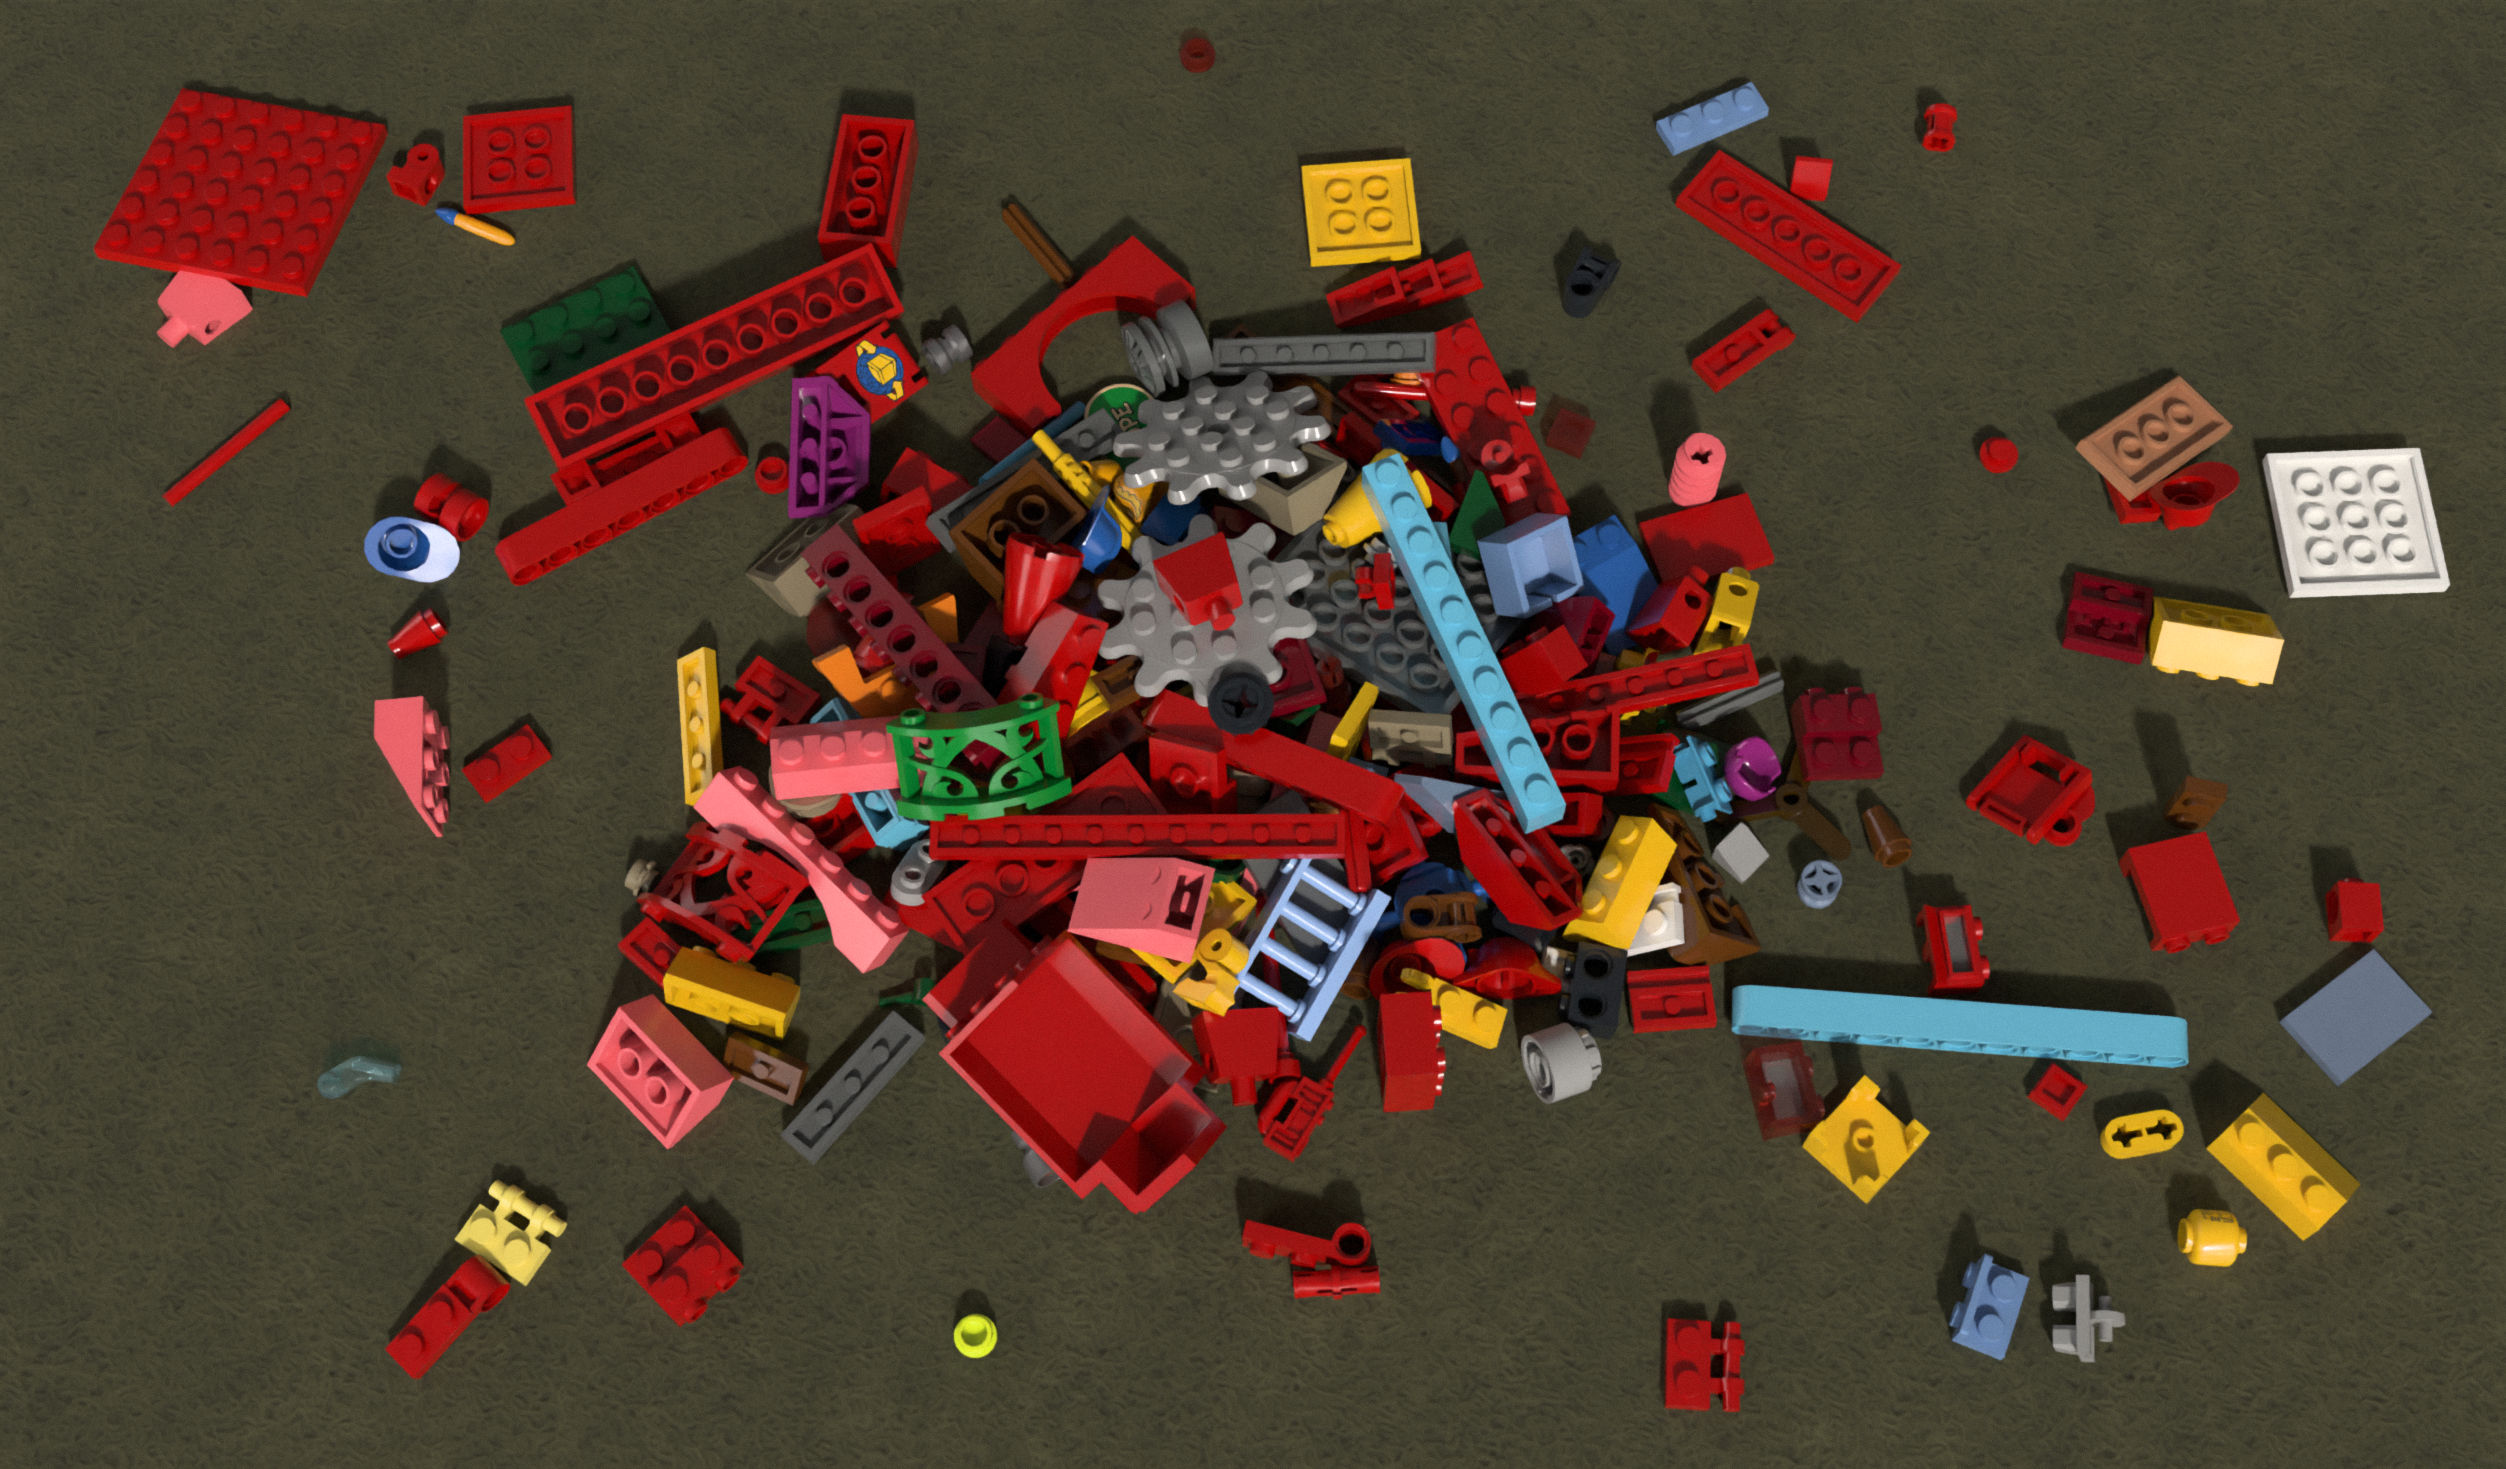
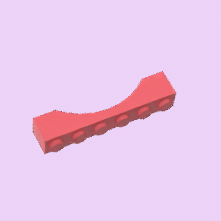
[693,766,910,973]

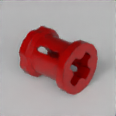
[1922,103,1957,152]

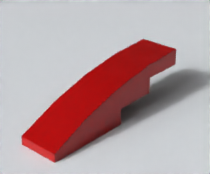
[1326,251,1484,329]

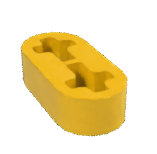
[2100,1110,2184,1159]

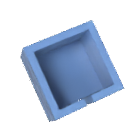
[1477,513,1585,619]

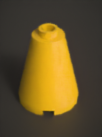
[1322,449,1432,548]

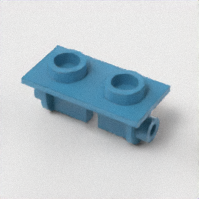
[1673,736,1733,822]

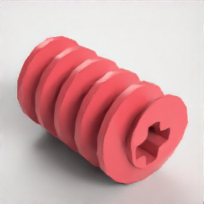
[1668,433,1726,509]

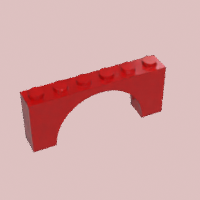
[971,235,1196,440]

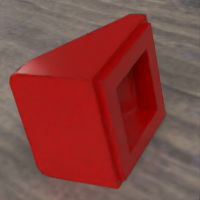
[1790,156,1833,201]

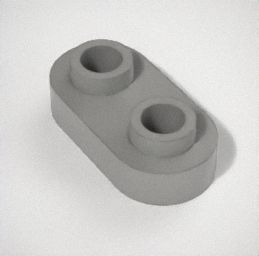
[890,839,949,906]

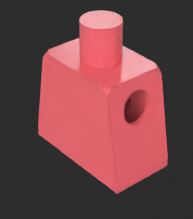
[156,271,253,348]

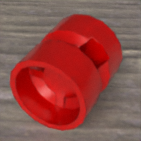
[414,472,489,542]

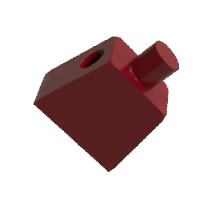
[1517,596,1615,679]

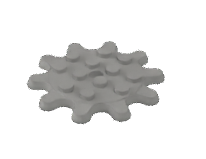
[1113,371,1331,505]
[1096,514,1317,707]

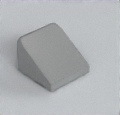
[1712,822,1769,884]

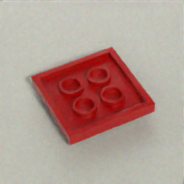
[463,106,576,215]

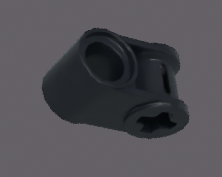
[1562,245,1621,318]

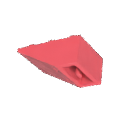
[374,696,450,837]
[1068,858,1215,964]

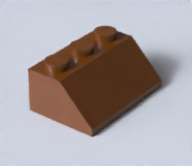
[949,457,1088,601]

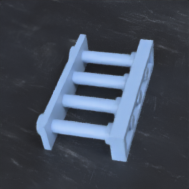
[1234,859,1391,1042]

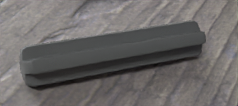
[1674,670,1785,730]

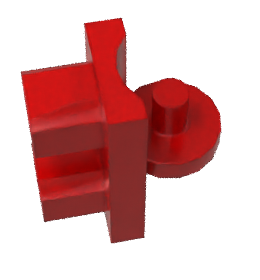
[1479,439,1531,504]

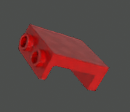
[2118,831,2240,954]

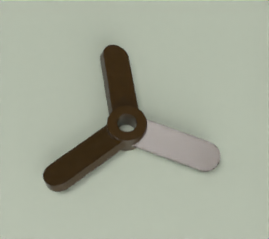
[1712,745,1852,861]

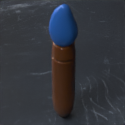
[1441,436,1471,483]

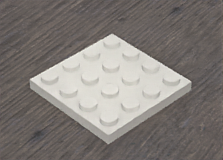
[2262,448,2450,598]

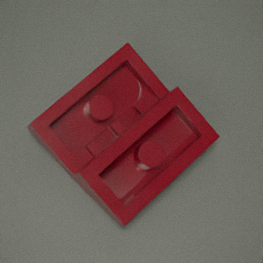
[2062,572,2153,665]

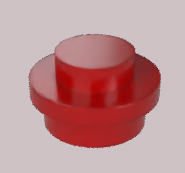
[1979,437,2018,473]
[755,457,789,494]

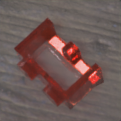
[1742,1041,1825,1142]

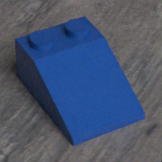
[1571,515,1658,660]

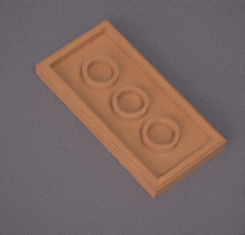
[2075,375,2233,501]

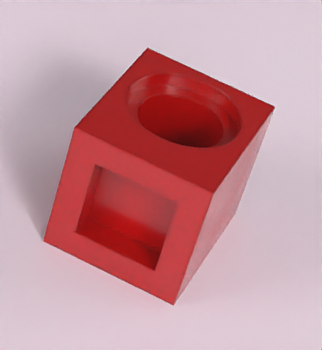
[2325,877,2384,943]

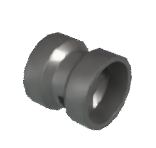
[921,324,973,376]

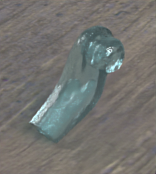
[317,1055,401,1099]

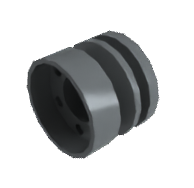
[1121,299,1214,398]

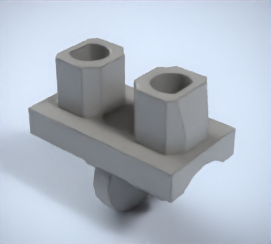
[2052,1275,2125,1362]

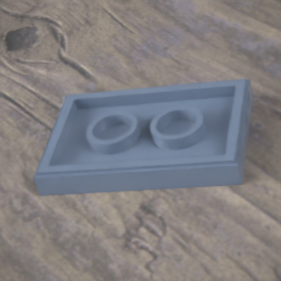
[2279,949,2433,1087]

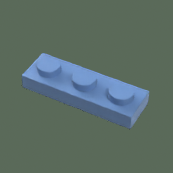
[1656,82,1769,156]

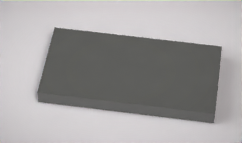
[1242,789,1351,966]

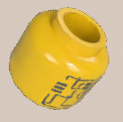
[2178,1209,2247,1267]

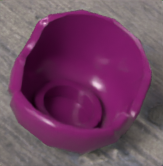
[1723,736,1781,801]

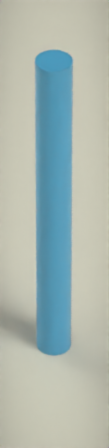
[978,401,1086,485]

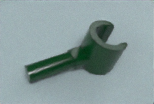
[879,978,936,1007]

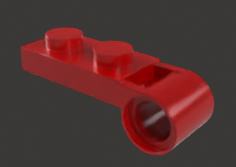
[1242,1220,1371,1269]
[385,1254,511,1379]

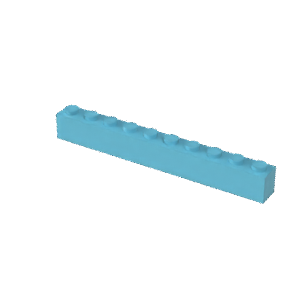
[1361,453,1566,834]

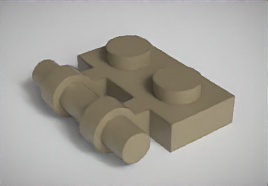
[1368,709,1455,769]

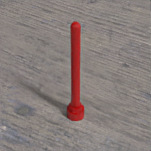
[1353,381,1536,416]
[1255,896,1302,1086]

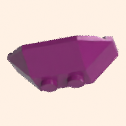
[788,376,871,519]

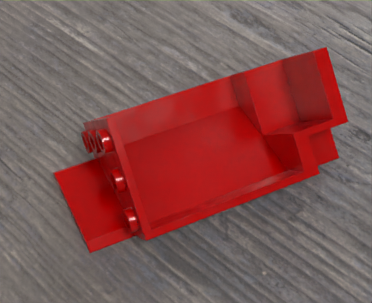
[922,918,1227,1214]

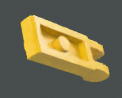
[1395,968,1508,1049]

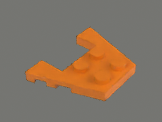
[812,592,958,719]

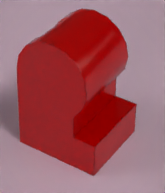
[386,143,445,206]

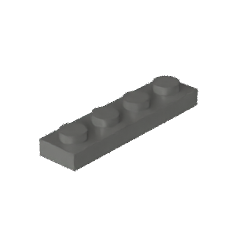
[780,1011,926,1165]

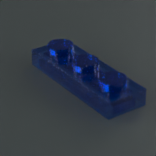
[1372,419,1444,457]

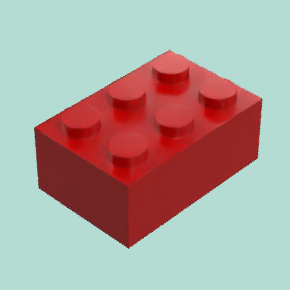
[1377,991,1446,1112]

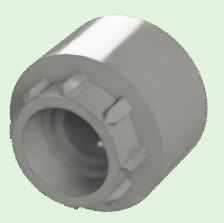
[1521,1022,1602,1104]

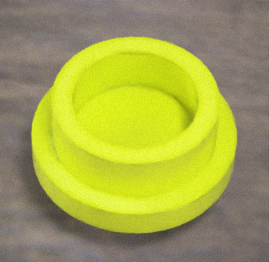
[954,1314,997,1358]

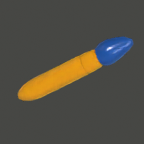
[435,207,515,246]

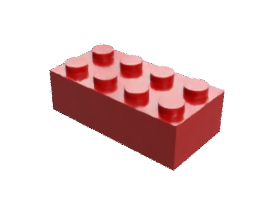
[818,114,919,268]

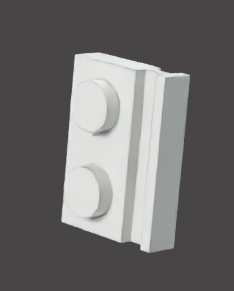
[1613,882,1685,957]

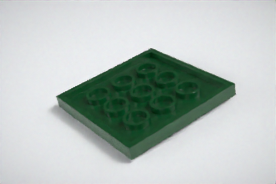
[499,266,672,394]

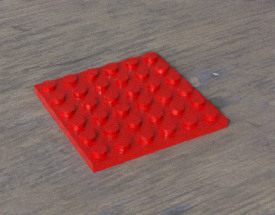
[93,88,388,297]

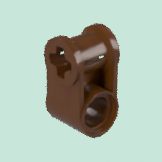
[1400,892,1482,943]

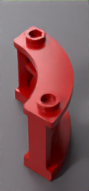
[636,822,809,964]

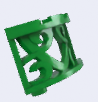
[886,693,1072,821]

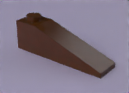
[1647,803,1762,966]

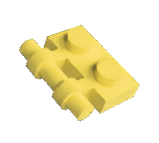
[454,1180,567,1286]

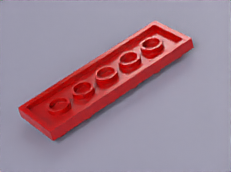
[1675,150,1902,323]
[1415,317,1572,528]
[921,752,1170,957]

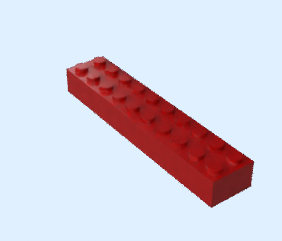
[524,243,905,471]

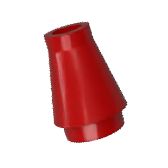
[387,607,449,660]

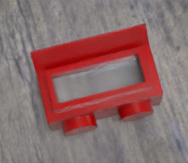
[1916,904,1990,996]

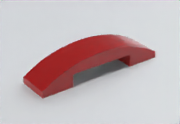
[550,413,703,506]

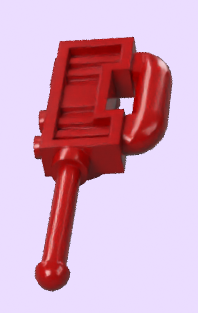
[1257,1024,1367,1163]

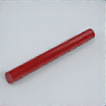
[162,398,290,507]

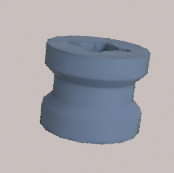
[1797,860,1842,909]

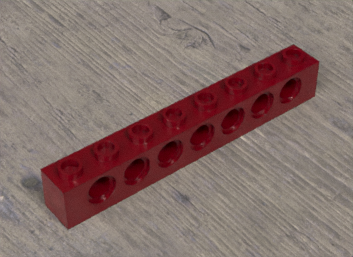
[800,523,1022,773]

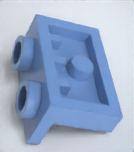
[1949,1253,2030,1360]

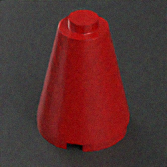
[1003,532,1085,647]

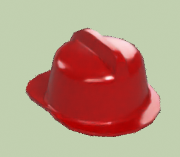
[2150,461,2240,531]
[1369,937,1465,1001]

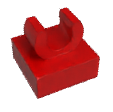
[1355,553,1396,610]

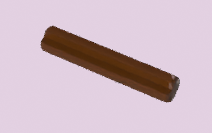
[1001,203,1077,290]

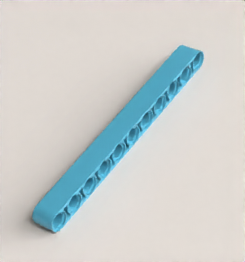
[1732,985,2189,1068]

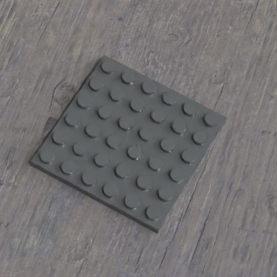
[1272,467,1531,715]

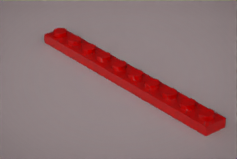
[1360,643,1759,765]
[929,814,1346,860]

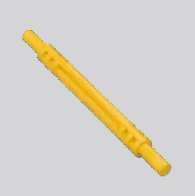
[1032,430,1144,556]

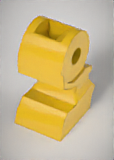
[1173,928,1249,1016]

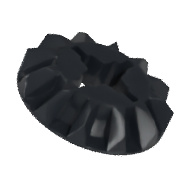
[1208,672,1274,737]

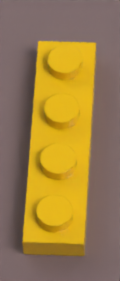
[677,647,723,806]

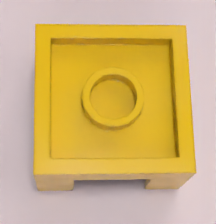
[1802,1075,1930,1204]

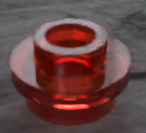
[1180,38,1216,73]

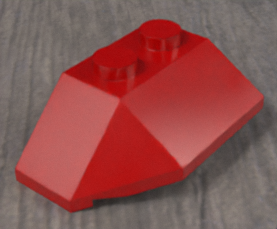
[1452,788,1583,931]

